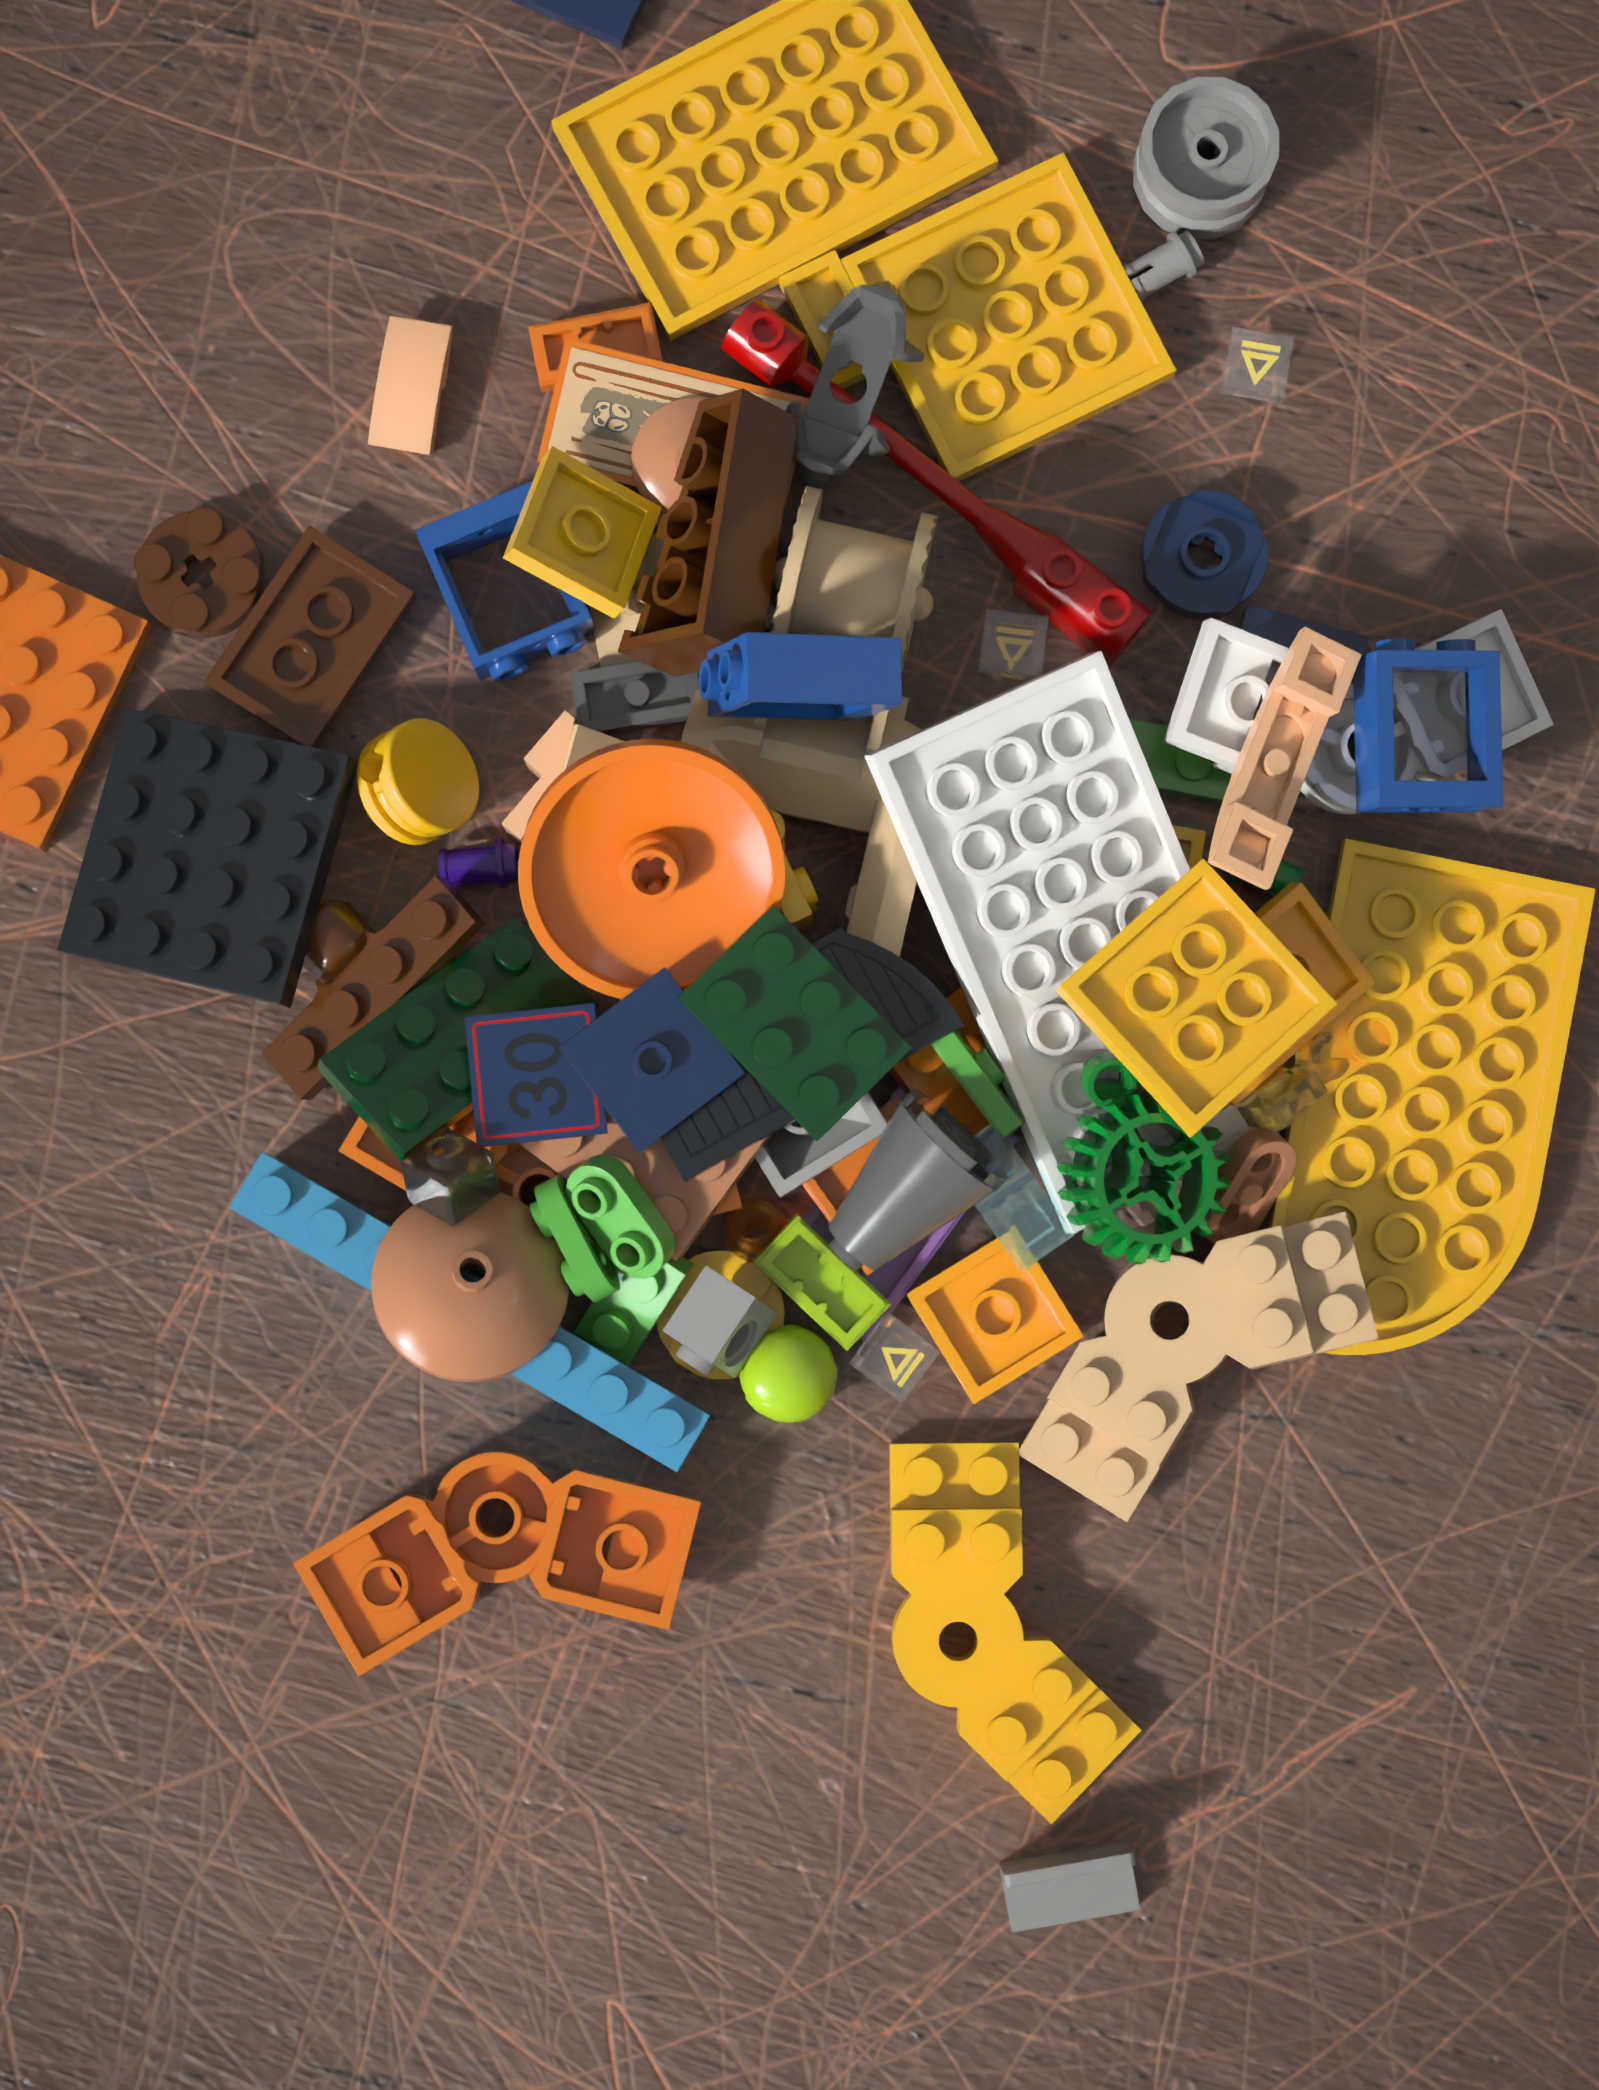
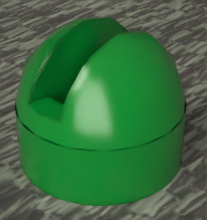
[1080,1052,1137,1107]

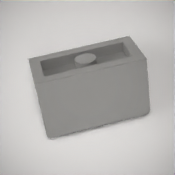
[999,1841,1140,1933]

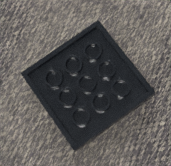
[57,708,359,1008]

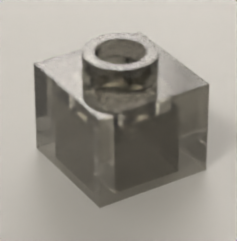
[400,1128,500,1227]

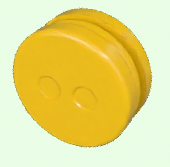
[357,718,479,845]

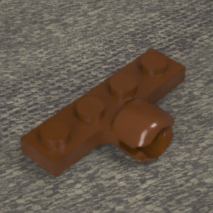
[262,875,485,1100]

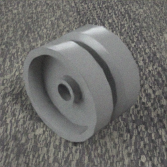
[1133,77,1279,240]

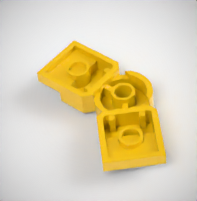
[889,1442,1142,1825]

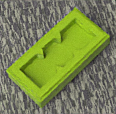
[752,1214,891,1351]

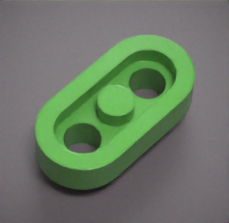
[566,1155,675,1279]
[530,1174,620,1302]

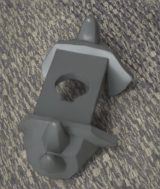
[786,281,925,489]

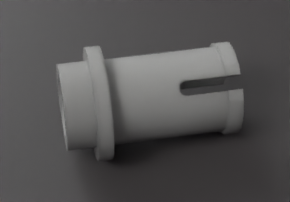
[1122,230,1205,302]

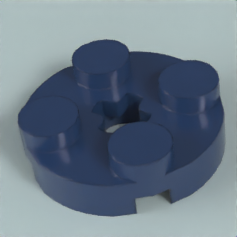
[1140,489,1269,619]

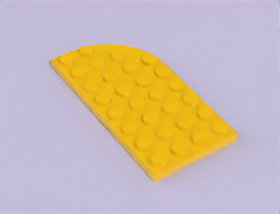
[1268,838,1596,1355]

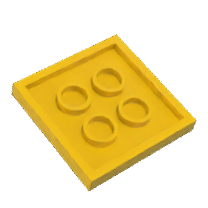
[1056,858,1338,1137]

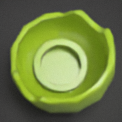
[739,1324,838,1423]

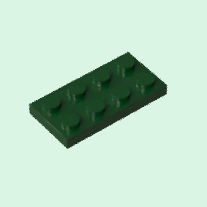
[317,915,599,1163]

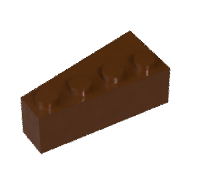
[618,388,798,677]

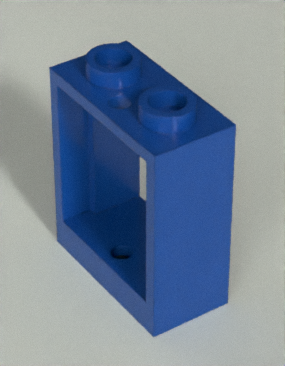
[415,481,595,682]
[699,632,902,721]
[1353,639,1503,813]

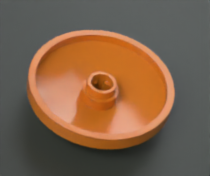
[518,739,785,999]

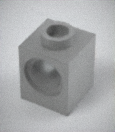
[662,1265,778,1378]

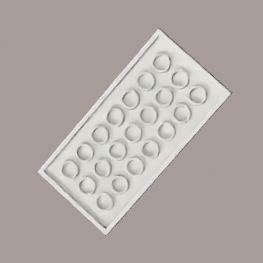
[865,651,1291,1234]

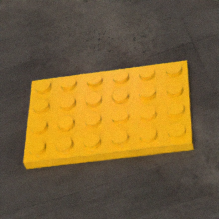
[551,0,998,342]

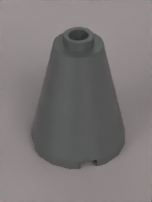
[829,1089,1007,1271]

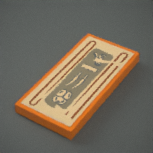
[537,337,809,507]

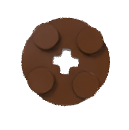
[134,507,264,638]

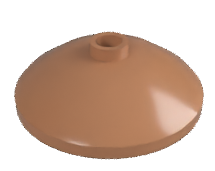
[371,1188,569,1382]

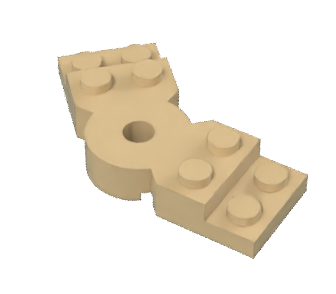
[1019,1212,1379,1522]

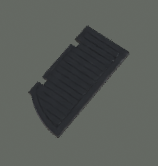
[660,925,964,1182]

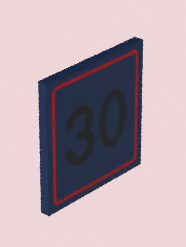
[464,1003,608,1148]

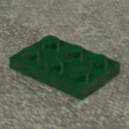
[676,905,912,1141]

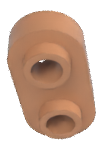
[1205,1128,1296,1245]

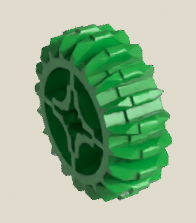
[1056,1089,1233,1265]

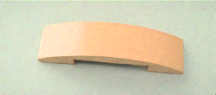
[1208,627,1362,890]

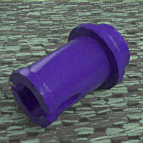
[439,838,519,888]

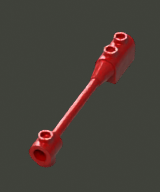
[721,298,1153,669]

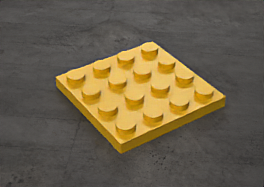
[840,152,1176,481]

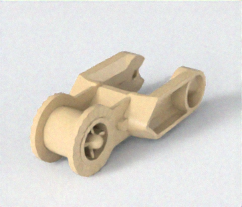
[681,486,938,957]

